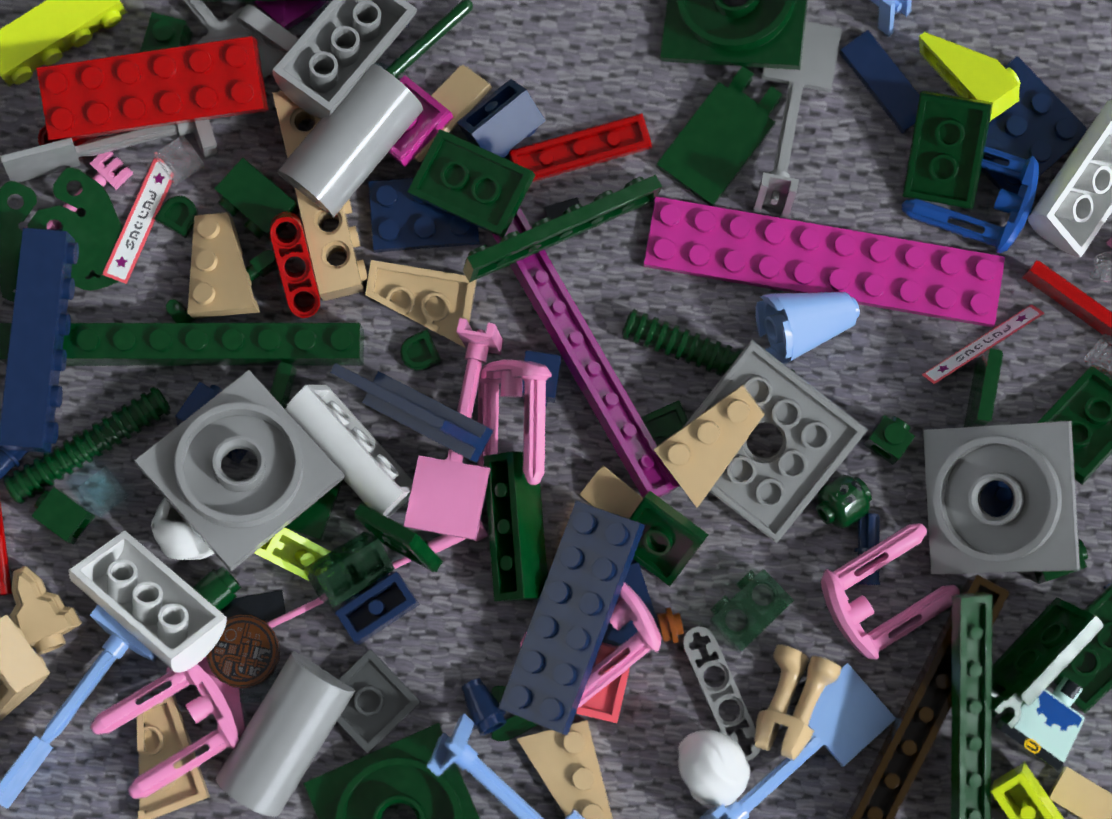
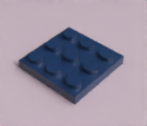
[981,56,1088,194]

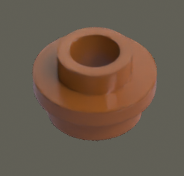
[657,607,684,644]

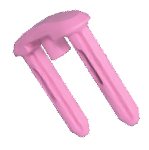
[477,360,552,485]
[821,523,960,660]
[520,582,661,708]
[91,664,239,799]

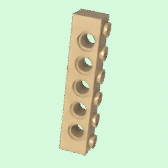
[272,91,368,301]

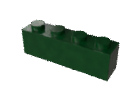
[483,451,548,601]

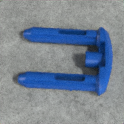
[902,146,1039,253]

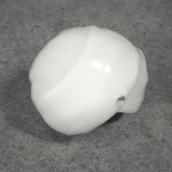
[151,497,215,560]
[678,730,750,806]

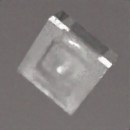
[154,135,204,185]
[1083,334,1112,378]

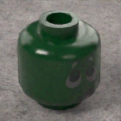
[816,475,872,529]

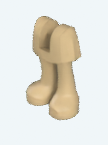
[755,644,842,761]

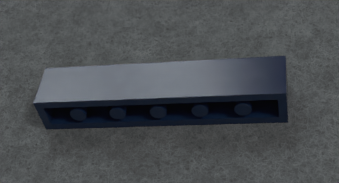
[0,228,79,453]

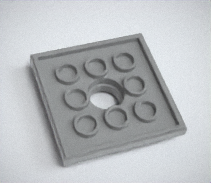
[683,340,868,543]
[134,370,344,571]
[923,421,1080,575]

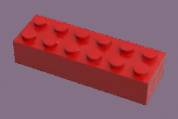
[36,36,268,141]

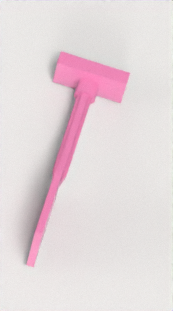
[404,318,503,540]

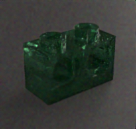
[303,531,395,608]
[709,569,794,652]

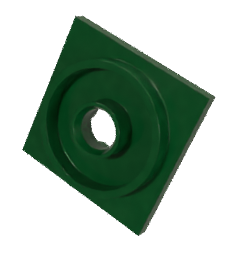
[660,0,808,70]
[304,723,480,819]

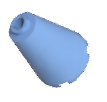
[756,292,860,364]

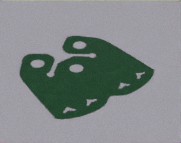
[0,168,123,302]

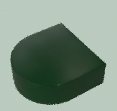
[154,196,198,239]
[400,329,442,371]

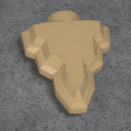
[10,566,82,655]

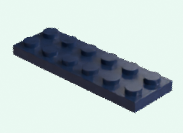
[499,501,645,735]

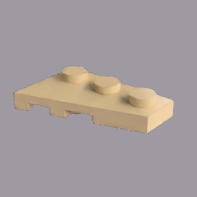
[187,212,260,319]
[365,260,477,348]
[654,384,765,508]
[137,695,210,819]
[516,720,613,819]

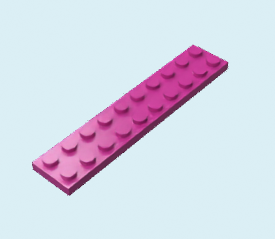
[643,196,1005,327]

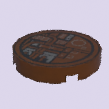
[206,615,281,688]

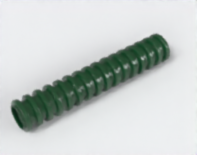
[622,309,795,376]
[4,386,171,504]

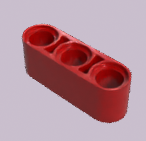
[270,212,320,318]

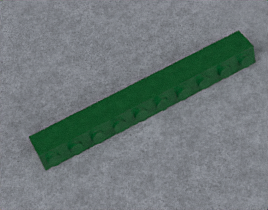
[0,323,364,366]

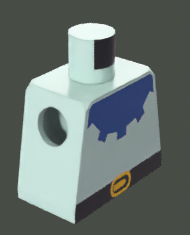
[996,676,1085,772]

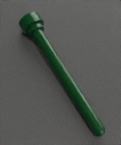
[385,0,473,78]

